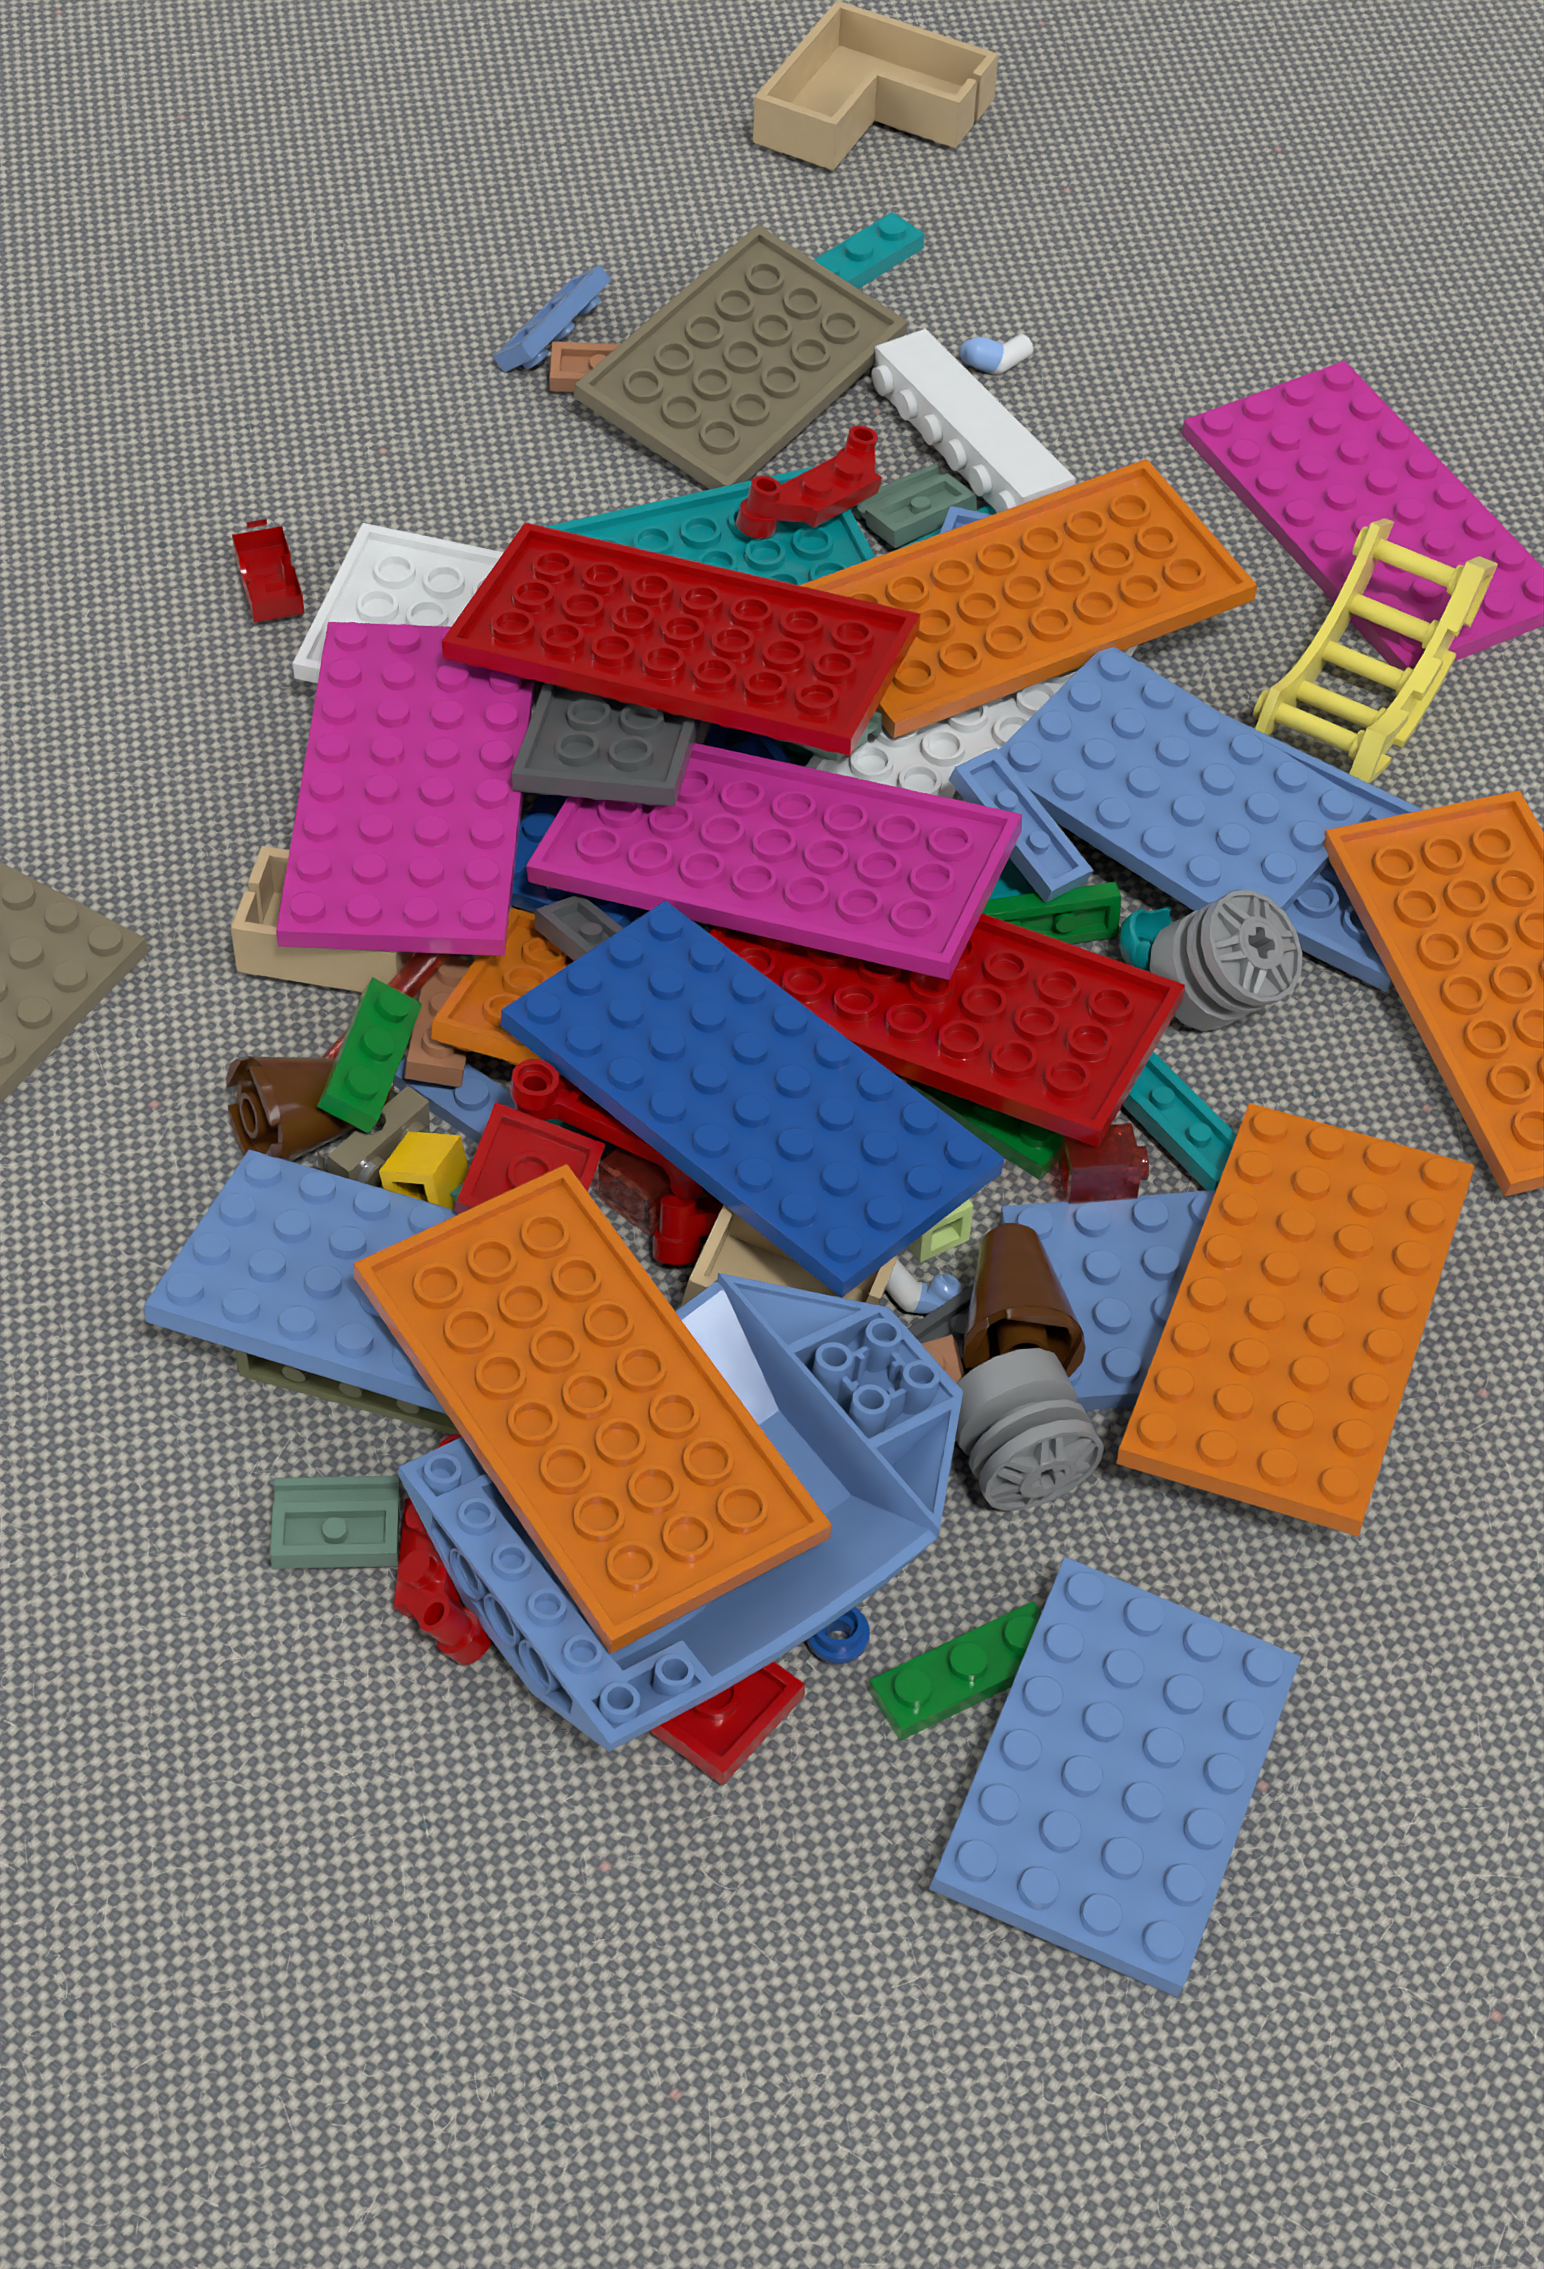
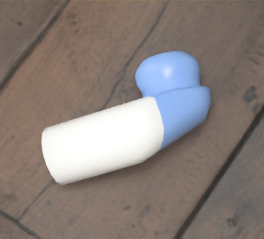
[960,334,1034,375]
[885,1259,962,1315]

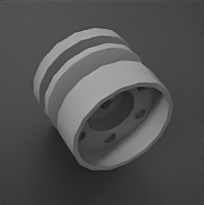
[1150,890,1302,1031]
[955,1348,1104,1511]

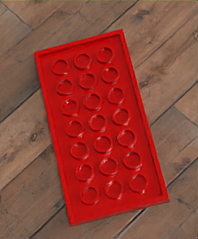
[442,522,920,756]
[709,913,1185,1147]

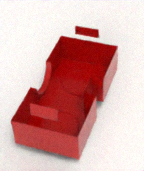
[232,519,305,623]

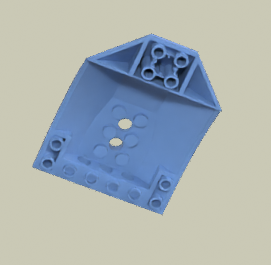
[398,1273,963,1752]

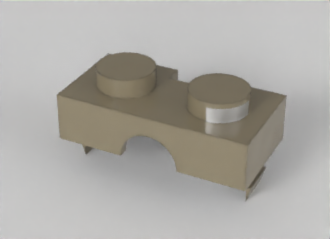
[317,1086,430,1187]

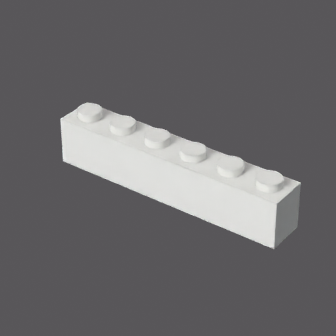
[872,329,1076,513]

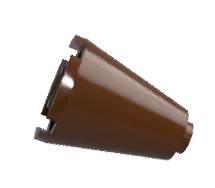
[226,1056,394,1161]
[962,1223,1086,1378]

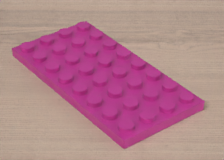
[1182,361,1544,671]
[276,622,536,956]
[526,743,1022,980]

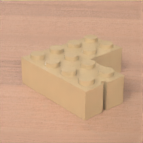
[753,0,998,170]

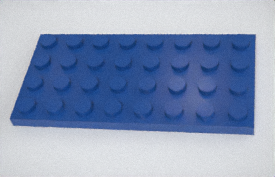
[500,900,1005,1298]

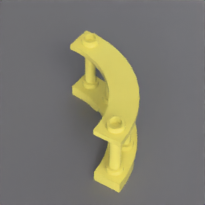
[1253,518,1498,783]

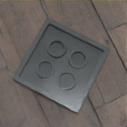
[511,682,702,806]

